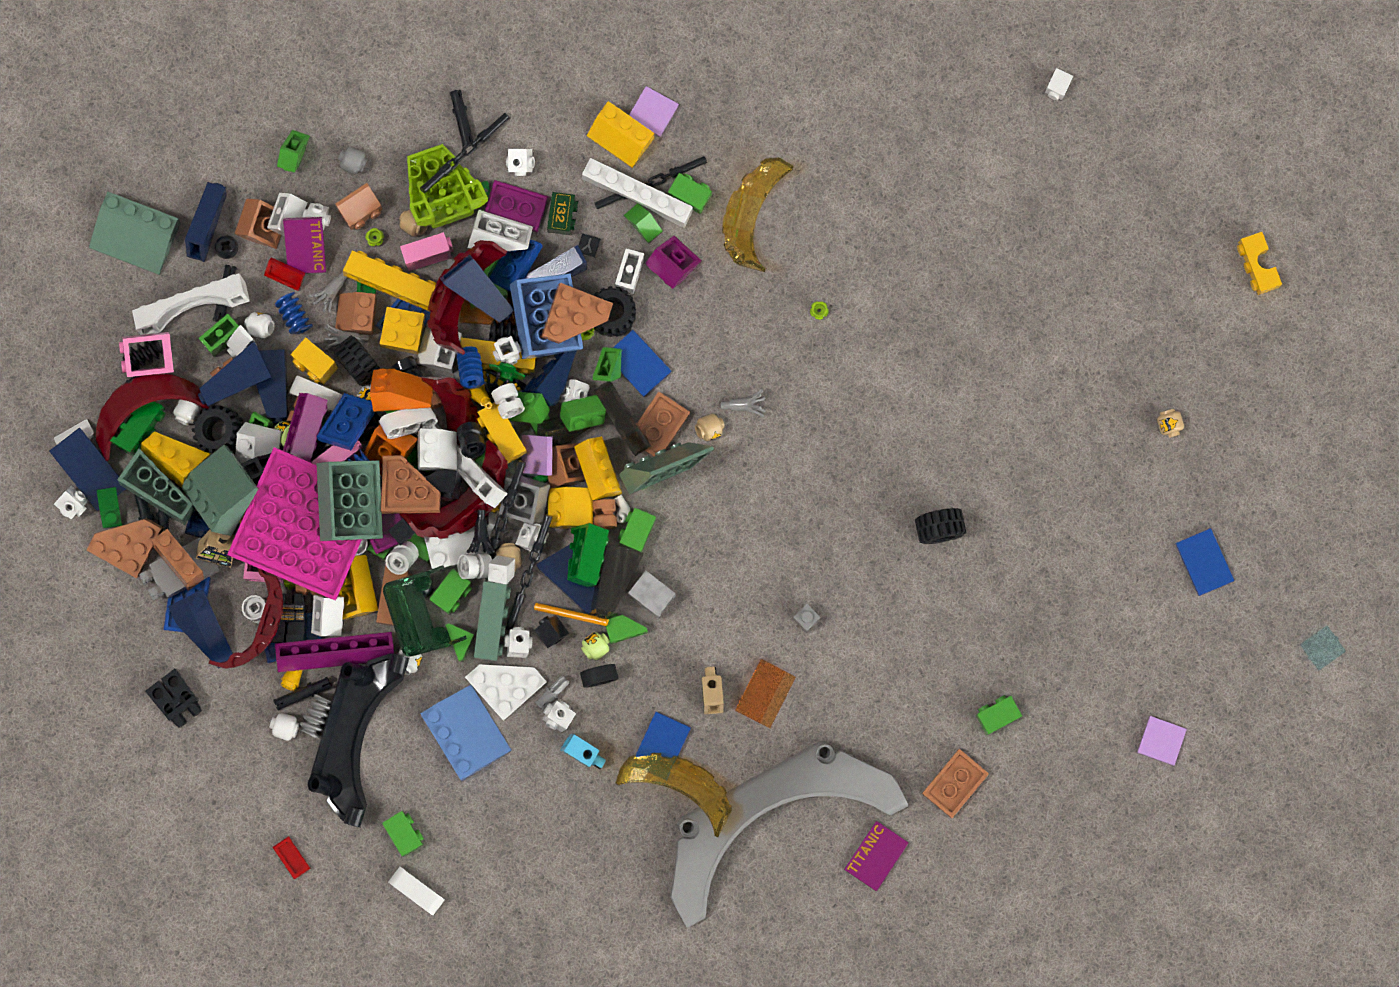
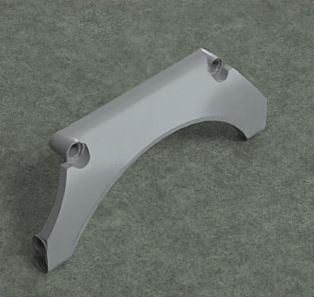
[670,741,909,928]

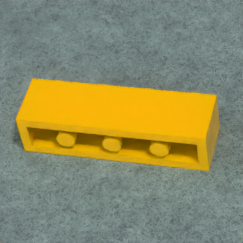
[460,337,537,375]

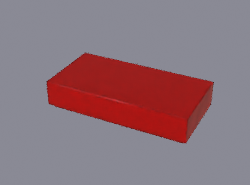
[264,257,305,291]
[272,836,311,880]

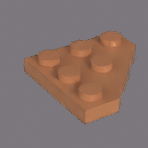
[541,283,613,344]
[381,456,441,514]
[87,518,163,578]

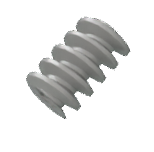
[299,694,332,738]

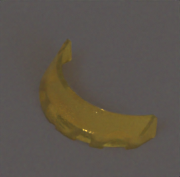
[722,158,794,272]
[615,753,732,838]

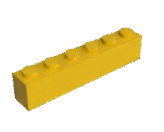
[343,250,436,312]

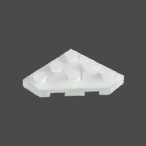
[465,664,547,721]

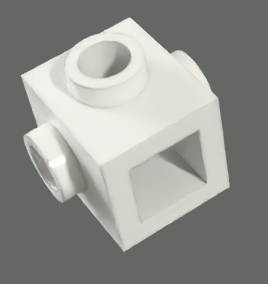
[506,149,535,176]
[302,203,331,230]
[493,336,522,365]
[559,380,589,403]
[54,485,88,519]
[515,523,549,554]
[504,627,532,658]
[542,701,576,732]

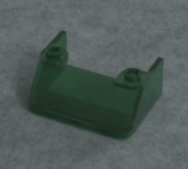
[383,565,467,657]

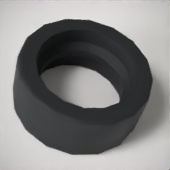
[580,664,618,688]

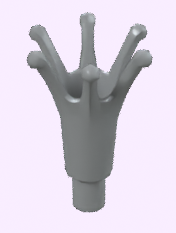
[308,271,347,313]
[324,324,369,351]
[721,389,766,417]

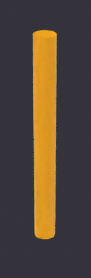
[534,603,609,626]

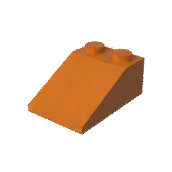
[370,368,433,412]
[364,425,418,476]

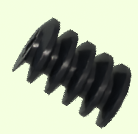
[489,319,520,345]
[122,340,163,370]

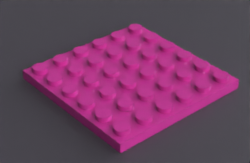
[227,447,382,601]

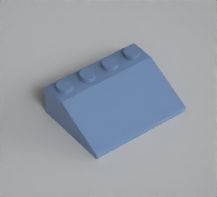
[510,274,583,359]
[420,685,512,781]

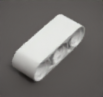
[289,376,343,411]
[379,408,438,439]
[388,866,445,915]

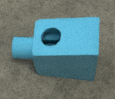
[560,734,606,769]

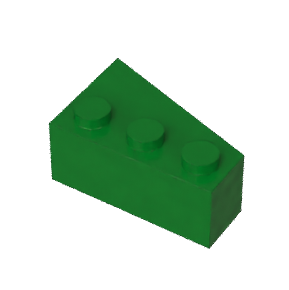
[110,401,166,456]
[567,523,609,587]

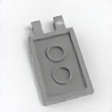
[139,538,219,601]

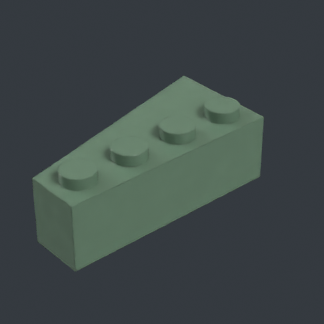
[118,449,196,525]

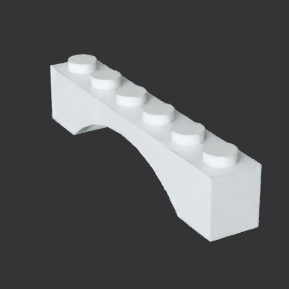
[582,158,693,228]
[132,273,250,335]
[415,424,508,508]

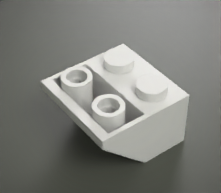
[416,327,463,373]

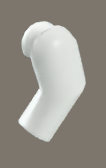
[614,494,630,523]

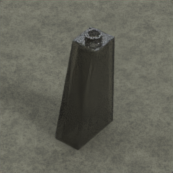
[594,381,651,456]
[590,544,644,619]

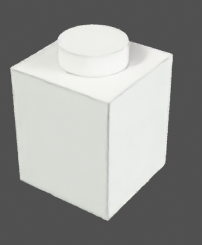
[1045,68,1073,100]
[488,556,515,584]

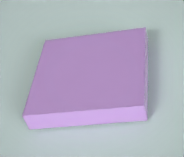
[629,86,679,137]
[522,434,552,476]
[1137,716,1187,766]

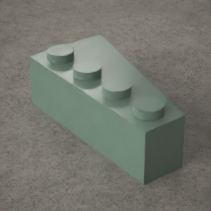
[474,578,511,661]

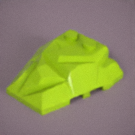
[407,144,488,228]

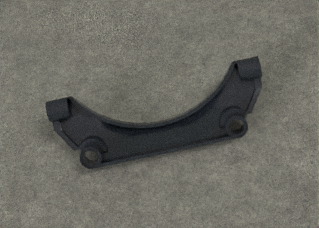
[307,653,410,828]

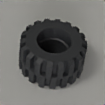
[594,286,636,337]
[333,335,380,387]
[192,405,243,453]
[915,508,967,544]

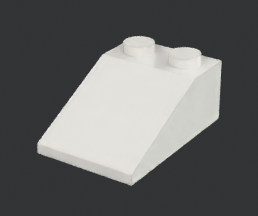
[467,210,533,251]
[424,526,487,573]

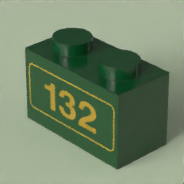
[547,192,578,235]

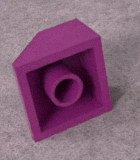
[645,236,702,289]

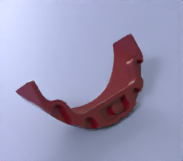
[427,240,507,355]
[96,373,209,461]
[421,377,479,446]
[399,440,508,539]
[208,568,283,669]

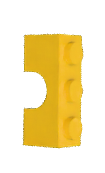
[1237,232,1282,295]

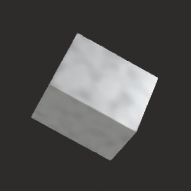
[628,571,676,619]

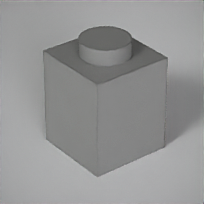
[793,604,821,633]

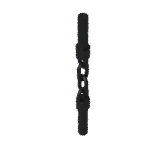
[420,113,509,193]
[594,156,707,209]
[487,460,526,560]
[506,514,553,630]

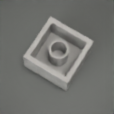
[499,475,550,525]

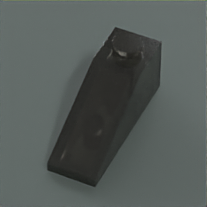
[537,417,591,447]

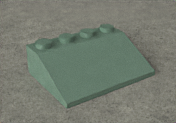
[89,191,181,275]
[619,442,714,495]
[181,445,258,536]
[317,461,383,541]

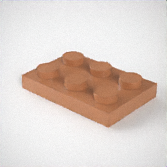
[627,391,690,457]
[922,749,989,819]

